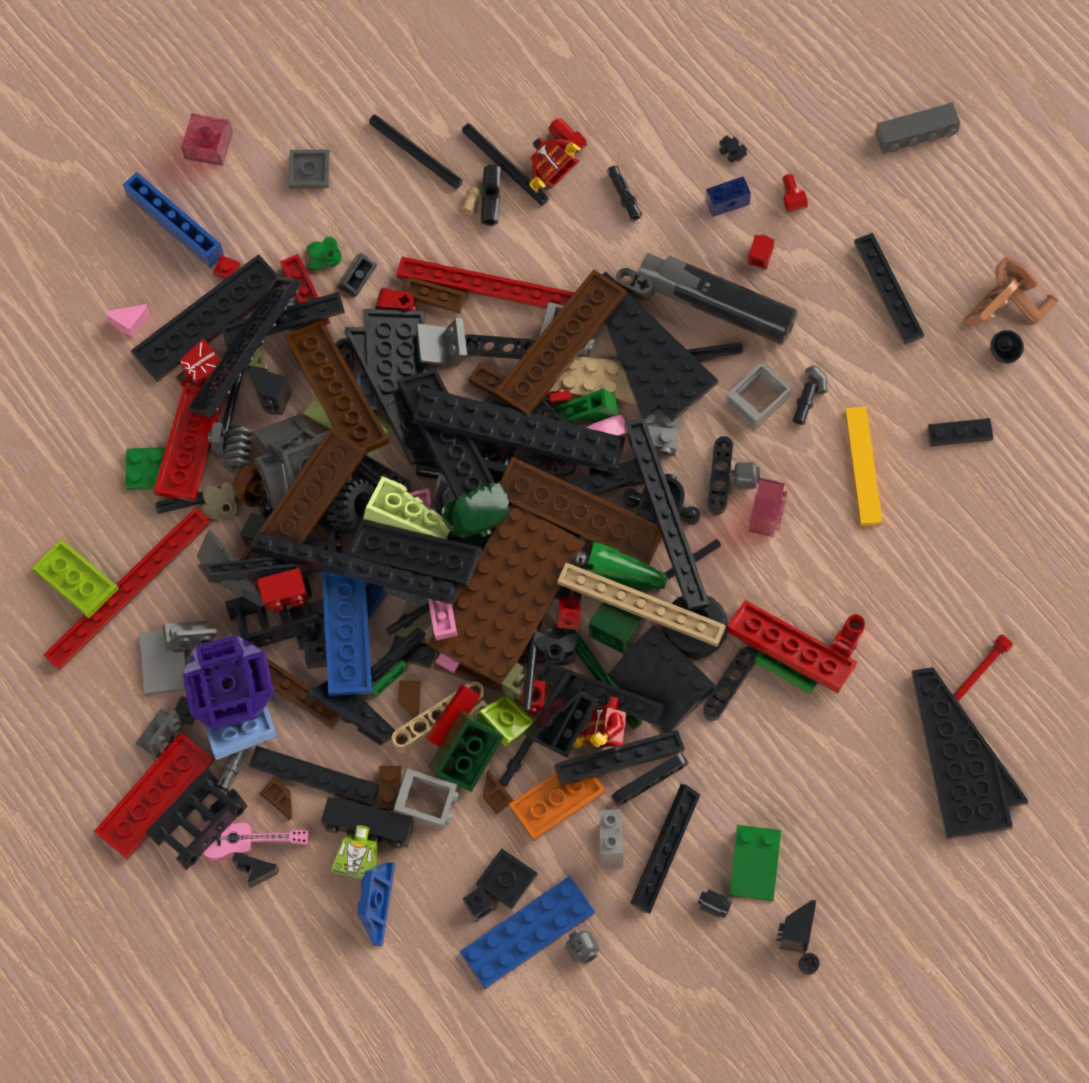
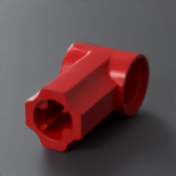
[548,118,587,155]

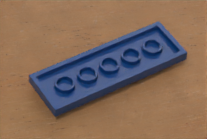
[322,571,372,696]
[460,876,595,989]

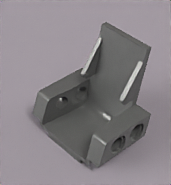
[253,415,353,510]

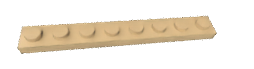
[557,563,726,647]

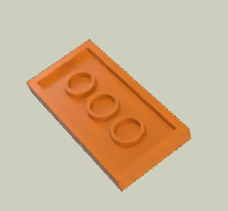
[509,755,606,841]

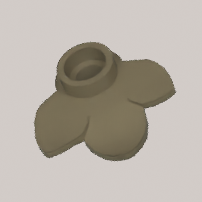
[199,481,238,519]

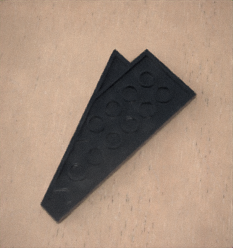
[602,272,718,422]
[344,309,432,465]
[911,667,1028,839]

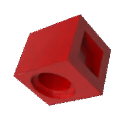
[748,234,775,269]
[557,597,581,630]
[522,680,546,714]

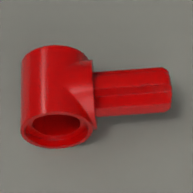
[782,174,808,212]

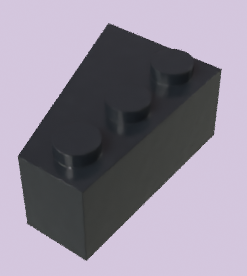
[523,685,597,758]

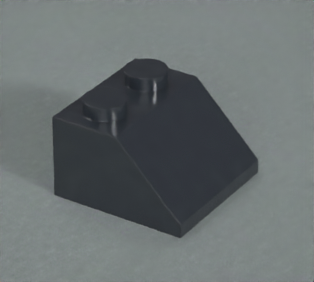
[246,365,291,415]
[776,900,817,954]

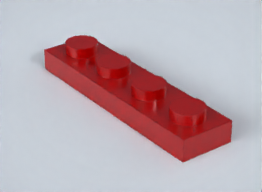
[280,254,330,325]

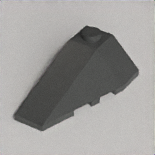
[197,529,264,607]

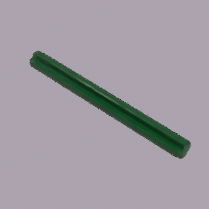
[561,628,642,729]

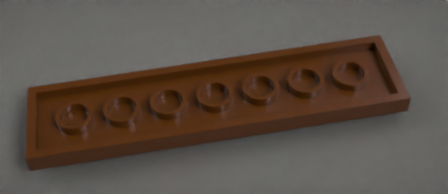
[494,269,627,415]
[284,320,390,454]
[239,427,367,582]
[500,457,662,565]

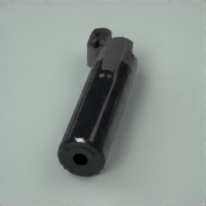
[616,253,798,345]

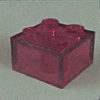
[181,113,233,166]
[749,478,788,537]

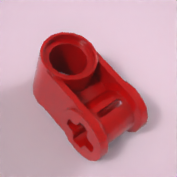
[375,288,416,311]
[831,614,865,657]

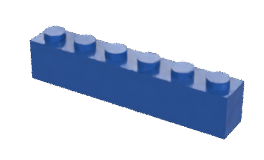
[123,172,224,268]

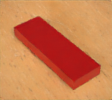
[425,684,481,747]

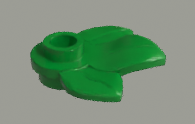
[306,236,342,271]

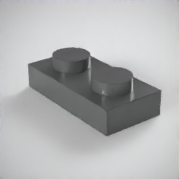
[208,423,227,458]

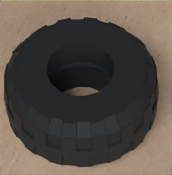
[663,595,728,659]

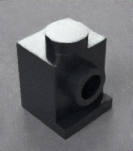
[304,641,327,669]

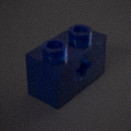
[705,176,751,217]

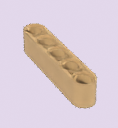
[392,682,485,753]

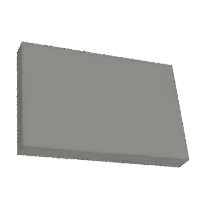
[140,630,186,695]

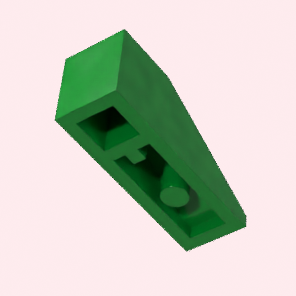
[551,388,618,425]

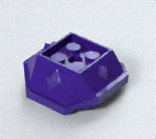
[182,635,274,730]

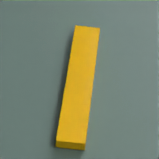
[845,406,882,526]

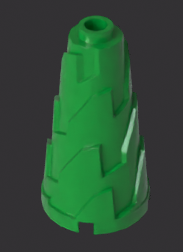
[585,541,668,592]

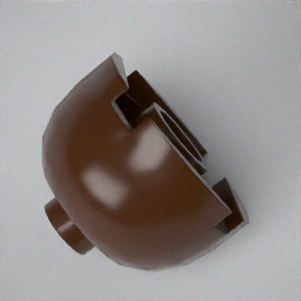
[233,464,268,507]

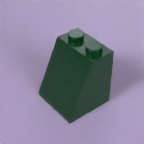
[588,602,647,655]

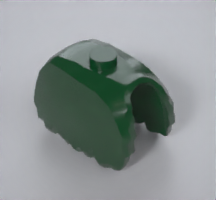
[441,483,509,538]

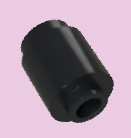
[697,889,732,918]

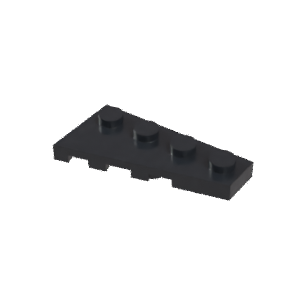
[307,680,396,746]

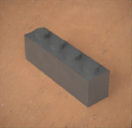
[875,102,961,153]

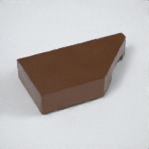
[398,680,421,719]
[483,769,514,815]
[259,777,292,820]

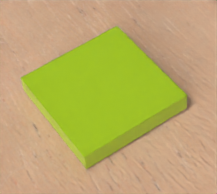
[477,695,534,747]

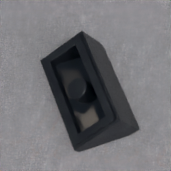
[336,253,377,297]

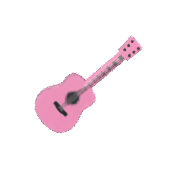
[201,820,309,862]

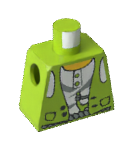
[331,825,377,879]

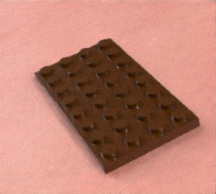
[428,503,586,686]

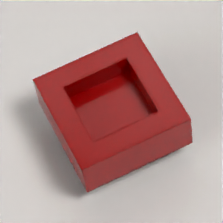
[213,255,241,279]
[550,390,571,407]

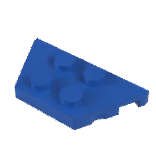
[357,862,395,947]

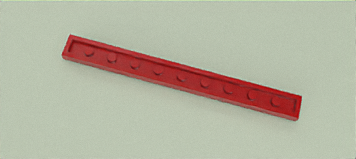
[396,256,575,309]
[43,508,211,671]

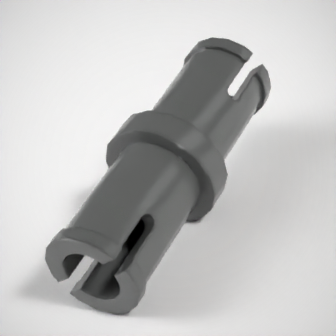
[216,750,246,792]

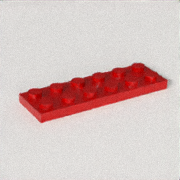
[153,384,224,502]
[726,600,858,694]
[94,733,215,860]

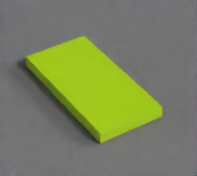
[31,539,119,619]

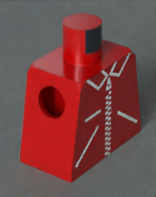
[175,339,220,387]

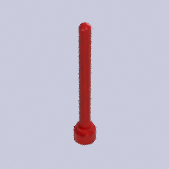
[953,634,1013,702]

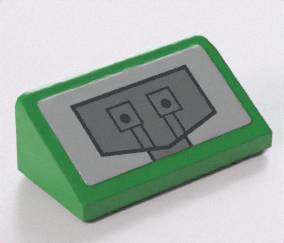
[371,660,407,697]

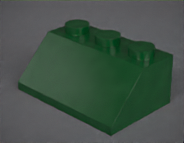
[429,710,504,792]

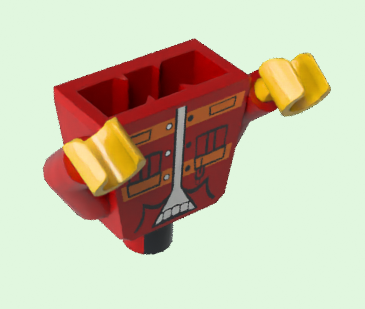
[530,138,581,193]
[572,696,626,749]

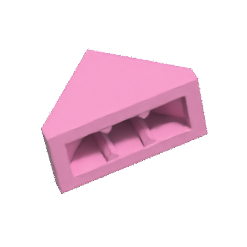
[106,304,150,338]

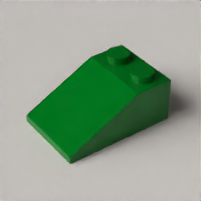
[729,825,781,901]

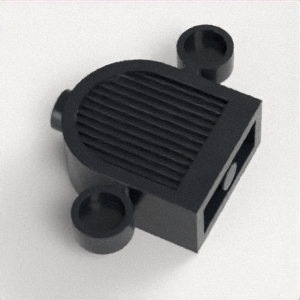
[623,474,700,525]

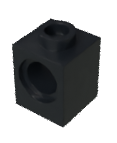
[463,886,494,922]

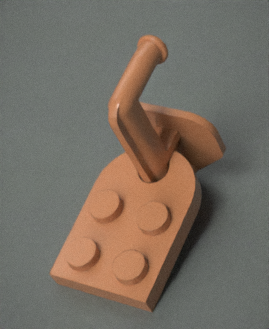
[963,257,1059,326]

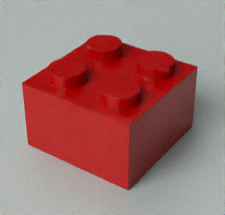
[257,568,309,613]

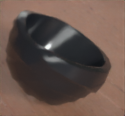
[990,330,1024,364]

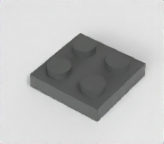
[288,149,330,189]

